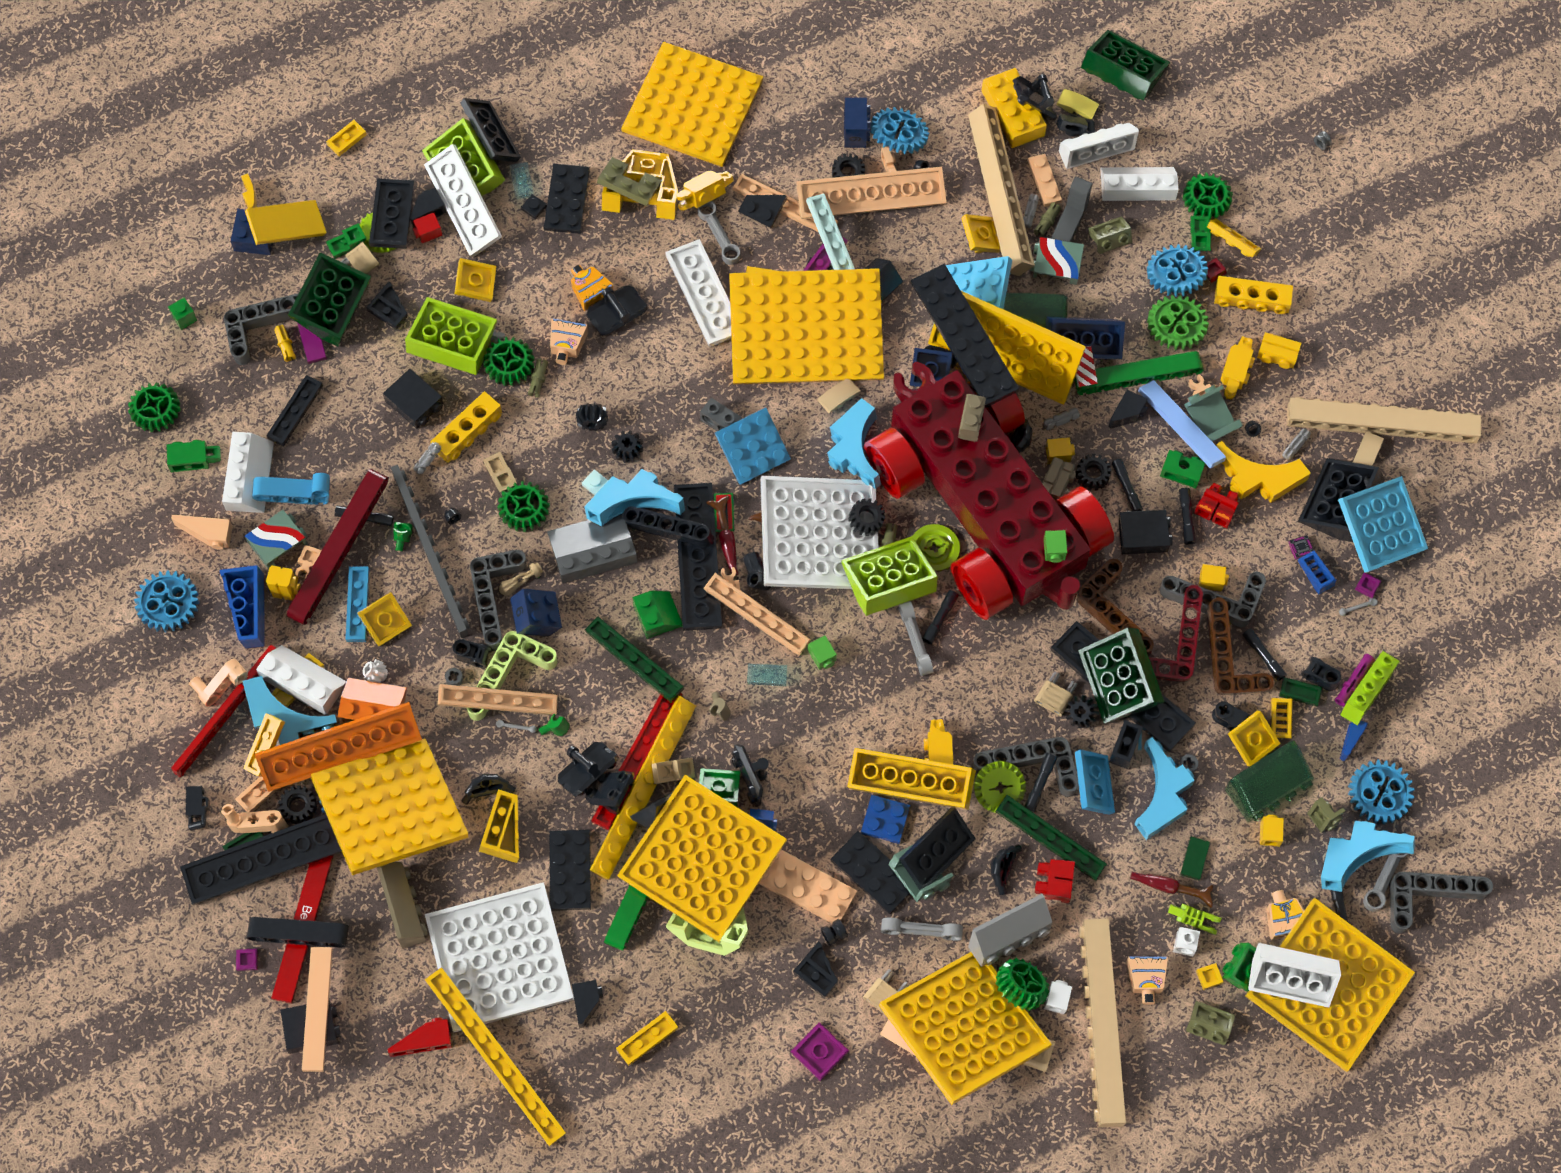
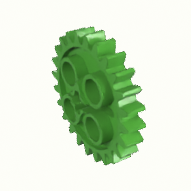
[1147,295,1209,350]

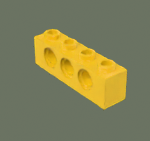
[1214,276,1293,314]
[430,391,502,463]

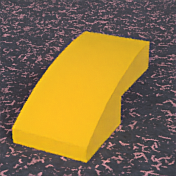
[241,173,257,208]

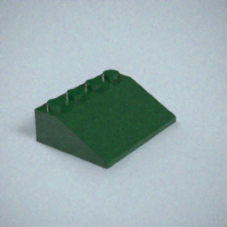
[1080,30,1170,101]
[288,252,371,347]
[1078,628,1164,724]

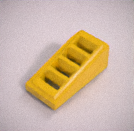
[1271,698,1292,738]

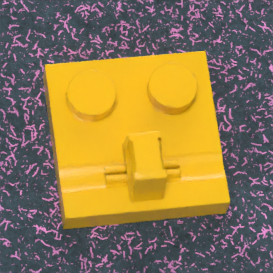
[961,214,1001,253]
[454,258,496,302]
[357,592,412,646]
[1228,711,1281,767]

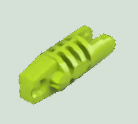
[1168,903,1222,935]

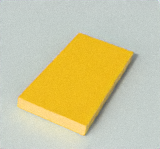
[245,200,327,245]

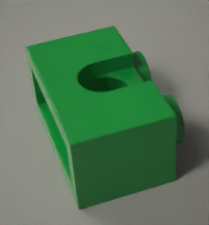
[1160,450,1205,489]

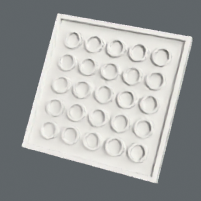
[760,476,879,589]
[425,882,574,1032]

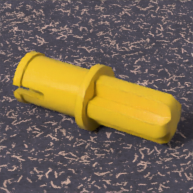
[274,325,296,362]

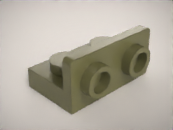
[1088,216,1132,254]
[1307,797,1346,833]
[1186,1001,1235,1045]

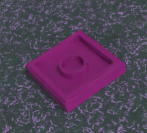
[790,1022,849,1081]

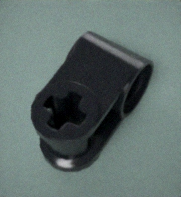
[453,639,492,669]
[1301,657,1341,691]
[1212,701,1250,731]

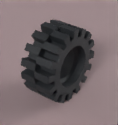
[832,153,865,178]
[1076,454,1111,491]
[848,498,885,536]
[279,785,317,824]

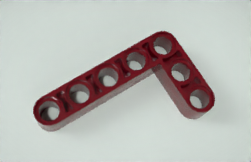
[1149,585,1203,682]

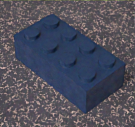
[1045,317,1125,359]

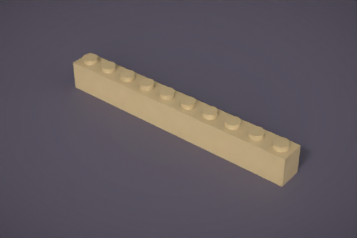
[968,104,1035,276]
[1287,397,1481,444]
[1079,919,1126,1127]

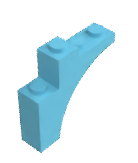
[827,398,881,489]
[585,469,685,526]
[243,676,337,745]
[1135,737,1195,840]
[1321,821,1415,892]

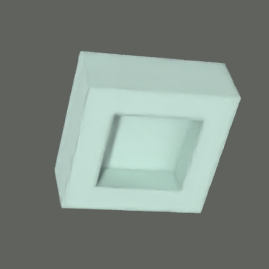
[582,470,609,495]

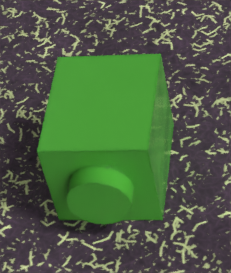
[1044,530,1067,563]
[808,636,837,670]

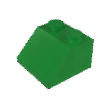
[632,591,683,639]

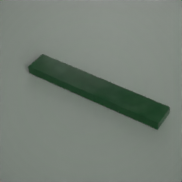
[585,616,684,703]
[995,795,1107,881]

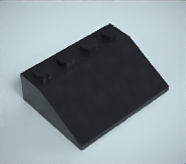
[1298,458,1385,543]

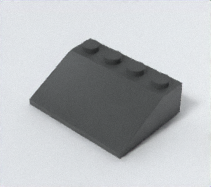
[547,514,637,583]

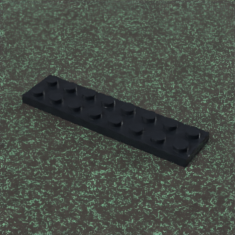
[911,263,1019,408]
[674,482,722,631]
[1050,621,1196,752]
[180,814,342,905]

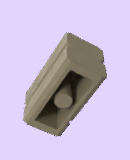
[958,394,986,442]
[1042,457,1077,500]

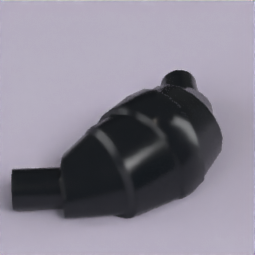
[1010,419,1033,453]
[461,773,516,805]
[990,844,1022,895]

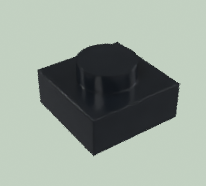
[521,194,547,219]

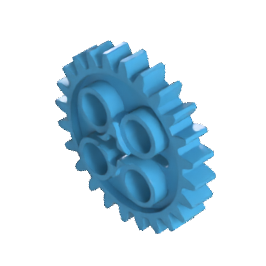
[870,107,929,154]
[1147,244,1208,297]
[134,570,199,632]
[1348,759,1414,824]

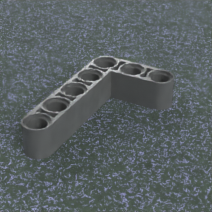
[1051,176,1093,242]
[224,293,299,365]
[470,550,527,651]
[1159,571,1266,627]
[972,737,1079,797]
[1390,872,1493,934]

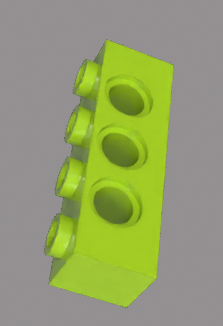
[1341,651,1400,726]

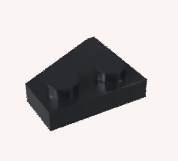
[738,195,788,228]
[366,281,408,330]
[793,941,838,999]

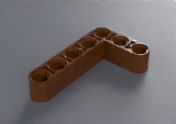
[1077,558,1154,657]
[1207,597,1274,695]

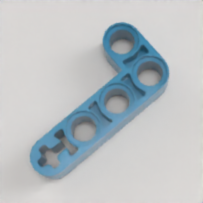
[252,473,330,505]

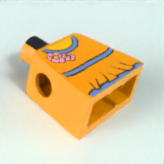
[571,265,614,311]

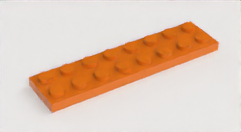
[255,702,422,792]

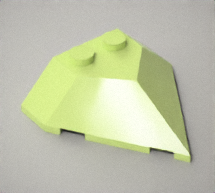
[666,907,748,956]

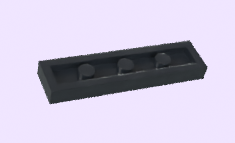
[266,375,323,447]

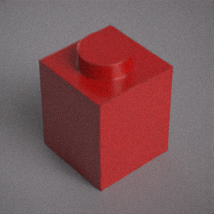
[412,213,442,244]

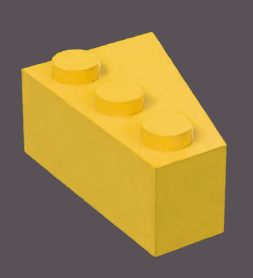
[479,789,519,863]

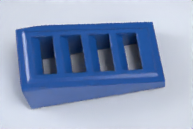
[1298,551,1336,595]
[1340,721,1368,761]

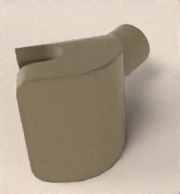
[709,692,731,721]

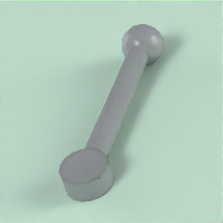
[1339,598,1377,616]
[496,720,537,733]

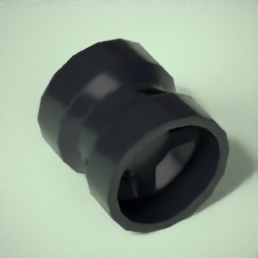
[820,919,848,946]

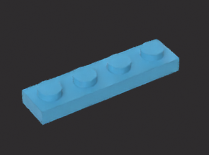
[345,566,369,642]

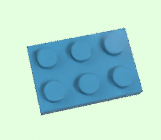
[1075,749,1115,815]

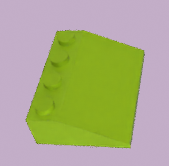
[422,118,505,196]
[405,297,497,375]
[841,536,937,616]

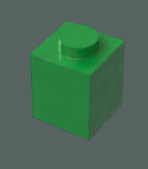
[168,298,197,330]

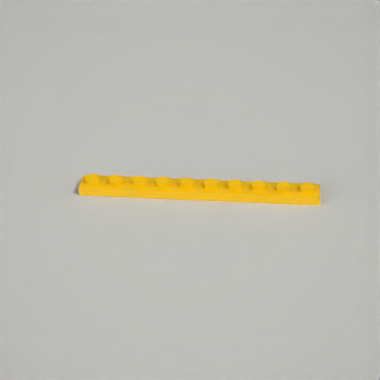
[590,696,696,880]
[425,967,566,1147]

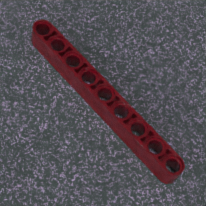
[286,469,389,625]

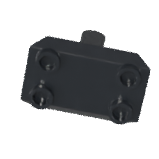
[1013,74,1057,121]
[586,285,648,336]
[558,742,619,797]
[731,744,769,807]
[585,770,635,815]

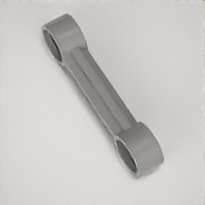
[698,201,740,265]
[899,601,933,676]
[1363,853,1408,912]
[881,918,963,941]

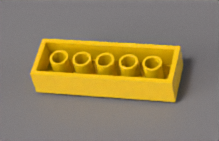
[847,748,976,810]

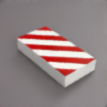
[1076,346,1098,387]

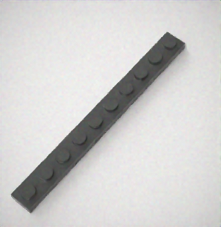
[391,464,470,639]

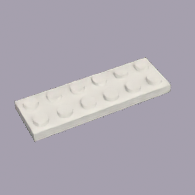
[424,144,502,257]
[665,239,732,347]

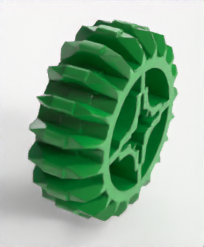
[1183,172,1233,220]
[483,336,535,386]
[128,382,181,433]
[497,481,550,532]
[995,958,1050,1011]

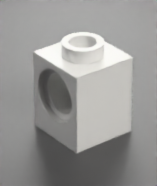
[1173,927,1200,957]
[1044,980,1072,1014]

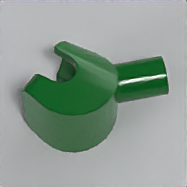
[393,522,413,552]
[539,714,570,736]

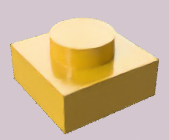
[1196,963,1223,990]

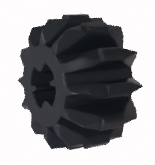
[576,403,608,431]
[611,430,644,463]
[1065,695,1099,729]

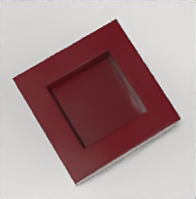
[1207,258,1227,283]

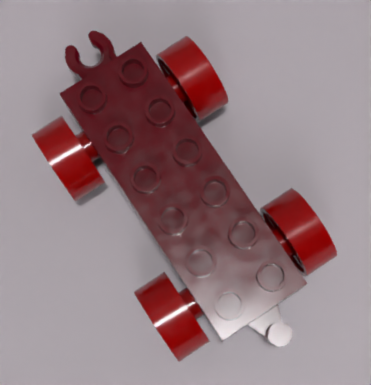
[864,362,1114,620]

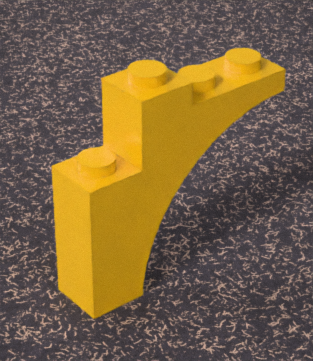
[1216,441,1311,503]

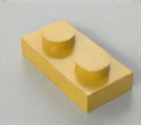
[326,120,367,157]

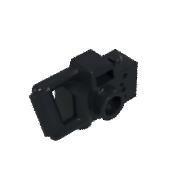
[1056,114,1095,137]
[185,786,210,831]

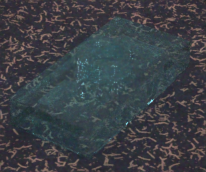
[509,162,534,200]
[747,664,787,686]

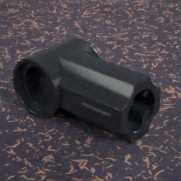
[743,552,771,591]

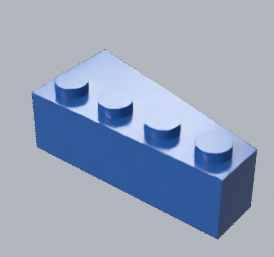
[219,565,265,649]

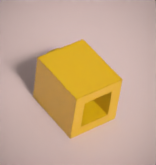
[1045,437,1075,464]
[1199,564,1229,592]
[1260,815,1284,847]

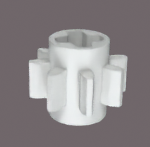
[363,659,388,683]

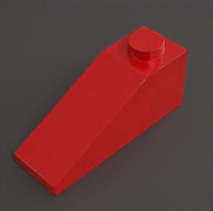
[388,1017,452,1057]

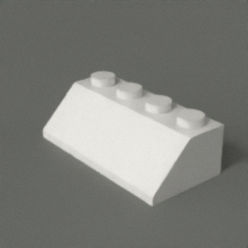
[1059,123,1139,169]
[1100,167,1178,201]
[222,432,274,513]
[256,645,347,715]
[1248,943,1341,1008]

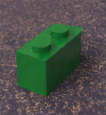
[166,440,221,473]

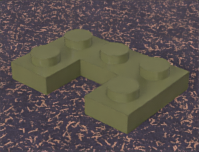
[597,157,662,206]

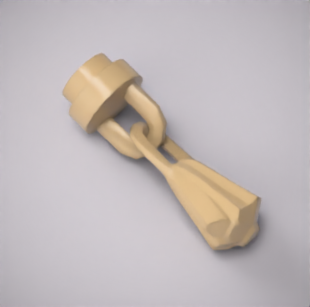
[499,563,543,596]

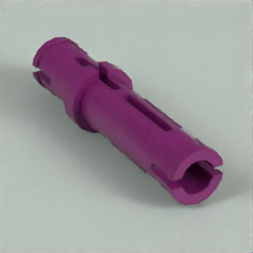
[1335,654,1375,707]

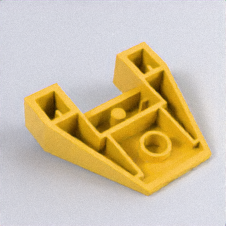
[602,149,678,220]

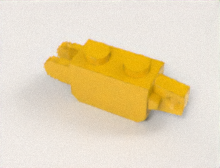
[676,171,734,211]
[1220,336,1255,400]
[923,719,953,765]

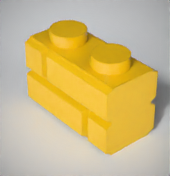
[1257,332,1301,369]
[266,566,301,601]

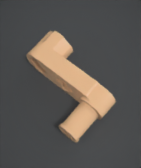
[189,659,248,707]
[221,804,288,833]

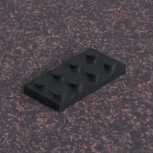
[460,98,521,162]
[544,163,590,234]
[369,178,415,249]
[899,807,976,890]
[549,830,591,911]
[830,831,910,914]

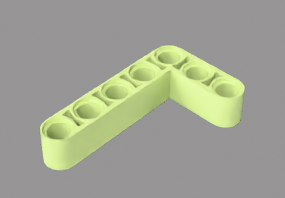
[467,631,558,721]

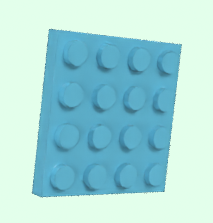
[933,256,1012,325]
[1338,476,1428,572]

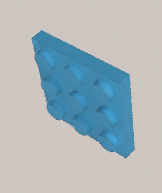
[715,407,791,484]

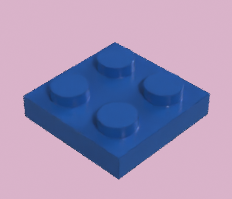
[861,795,910,844]

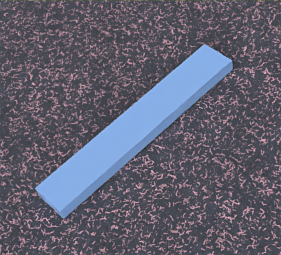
[1138,380,1226,468]

